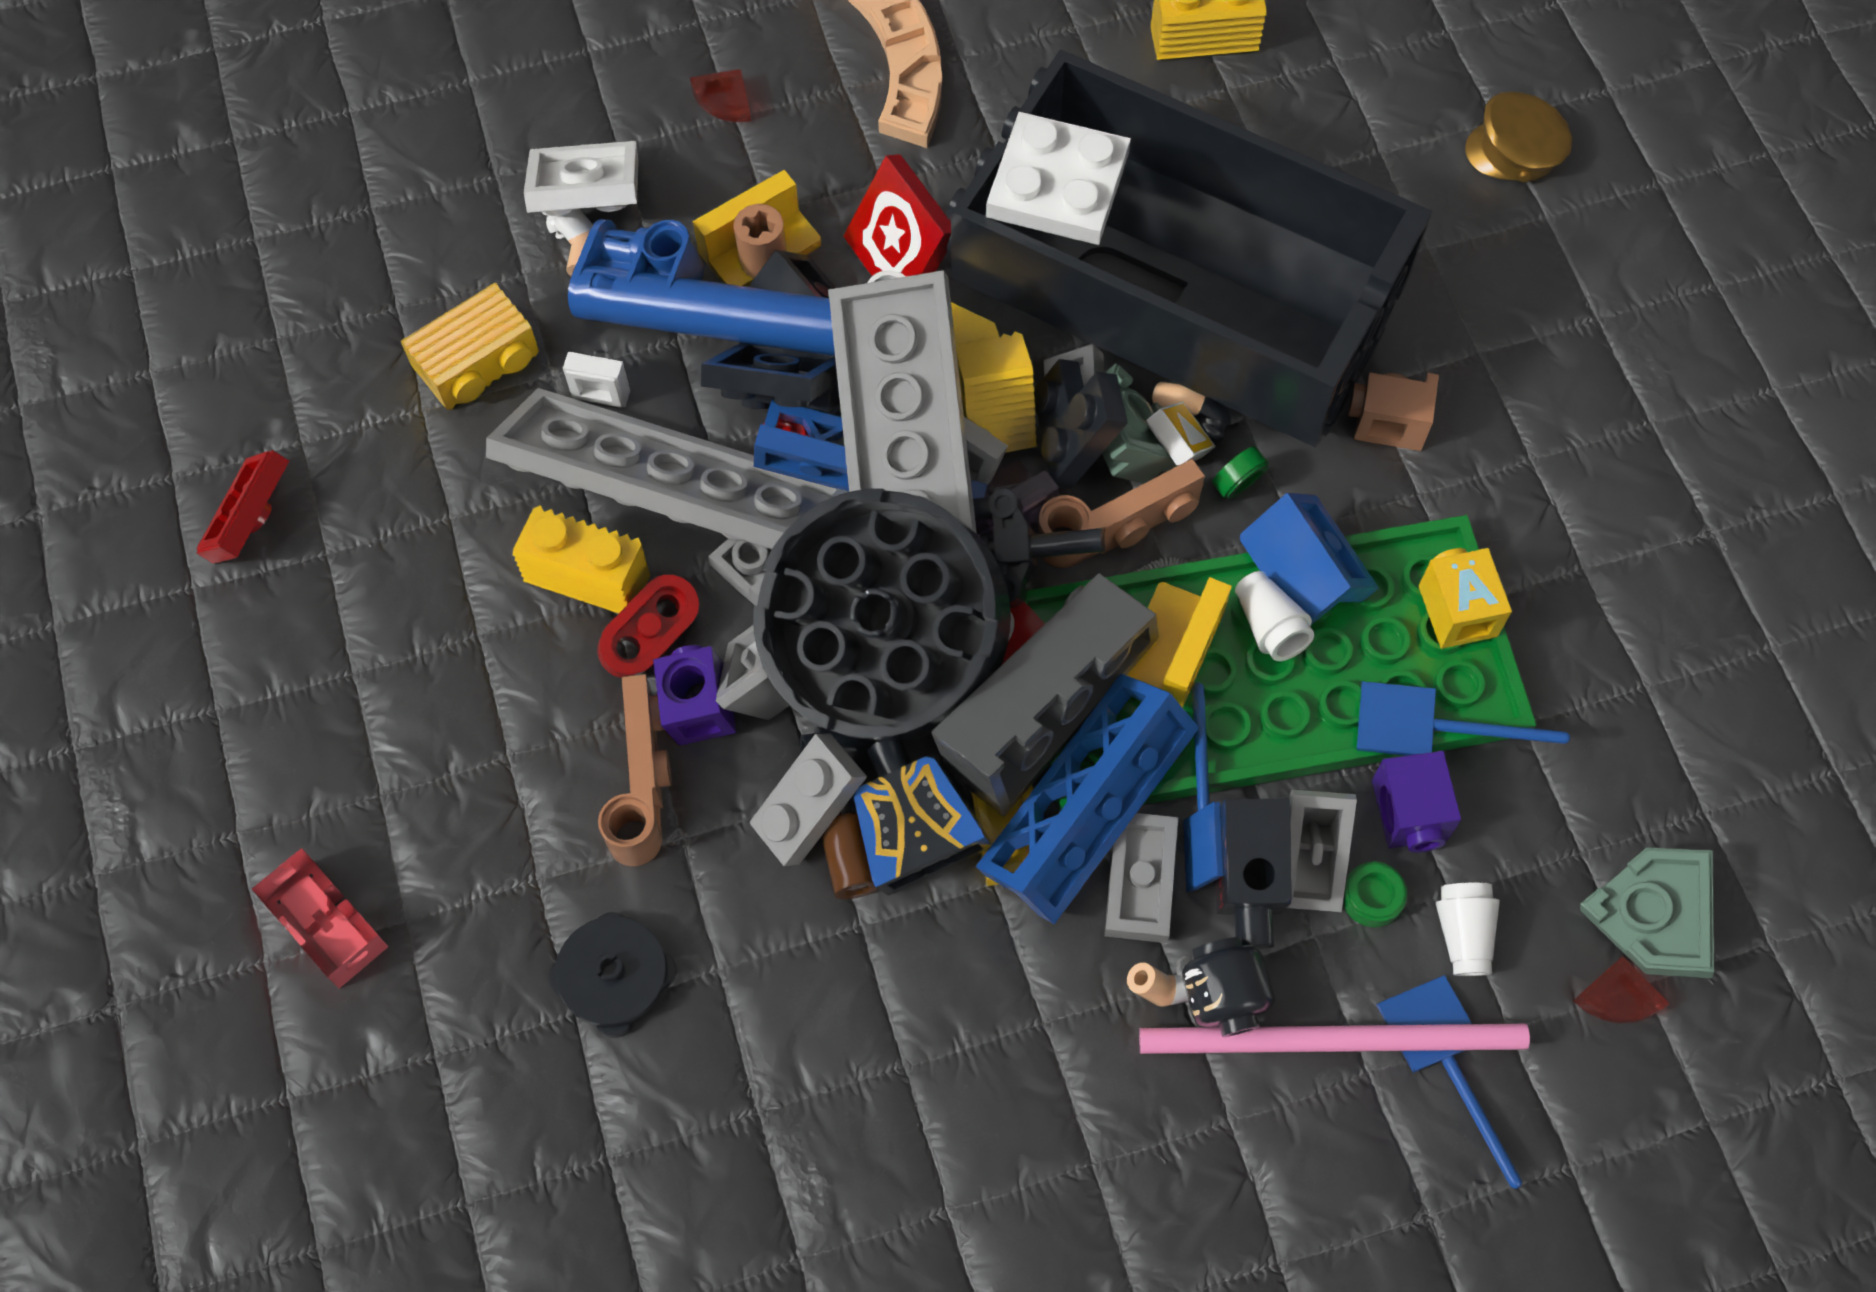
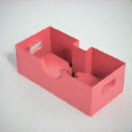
[252,848,389,989]

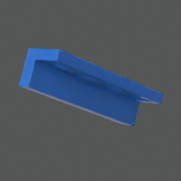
[753,399,987,523]
[976,673,1199,924]

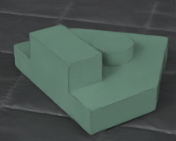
[1102,364,1179,483]
[1580,848,1714,978]

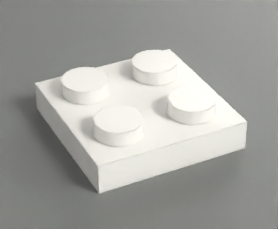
[986,112,1131,245]
[524,141,639,216]

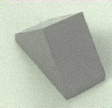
[716,625,790,720]
[1287,790,1357,912]

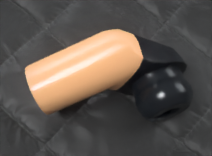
[1152,382,1231,443]

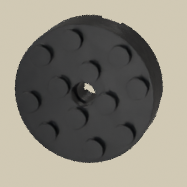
[753,488,1011,742]

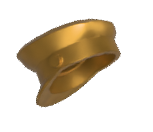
[1465,91,1573,182]

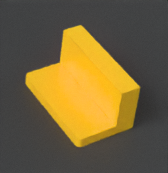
[693,170,821,287]
[1127,577,1232,708]

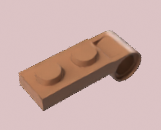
[1038,459,1205,568]
[598,674,672,867]

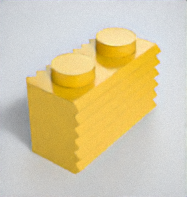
[1151,0,1266,60]
[400,283,539,410]
[956,331,1037,453]
[512,505,651,613]

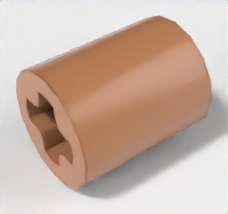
[734,204,787,278]

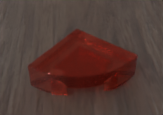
[690,69,751,122]
[1573,956,1670,1023]

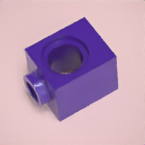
[653,645,736,746]
[1372,751,1461,853]

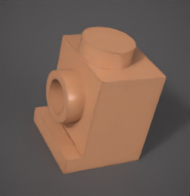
[1348,373,1439,451]

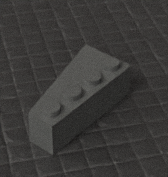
[931,573,1159,817]

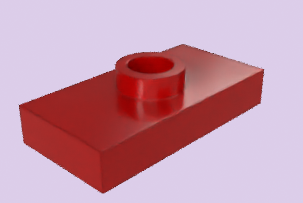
[196,450,289,564]

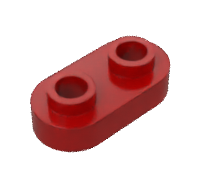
[597,575,699,678]

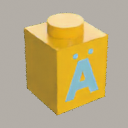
[1419,548,1512,649]

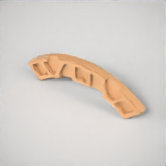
[848,0,942,148]

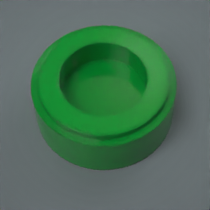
[1212,446,1269,499]
[1343,862,1407,928]

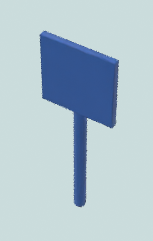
[1357,681,1570,756]
[1183,682,1223,892]
[1377,975,1522,1189]

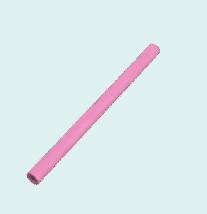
[1139,1023,1530,1054]

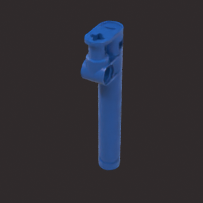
[568,219,835,356]

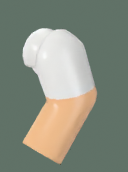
[546,208,593,276]
[1127,956,1191,1007]

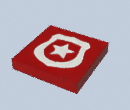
[843,154,951,277]

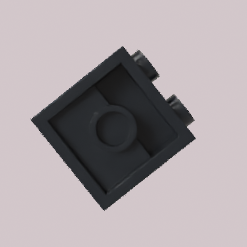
[701,342,840,414]

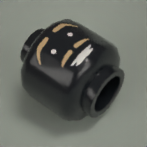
[1182,937,1275,1037]

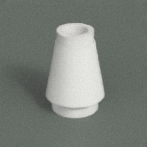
[1235,571,1314,661]
[1435,883,1500,976]

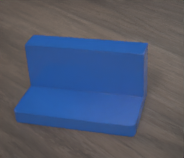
[1240,492,1379,625]

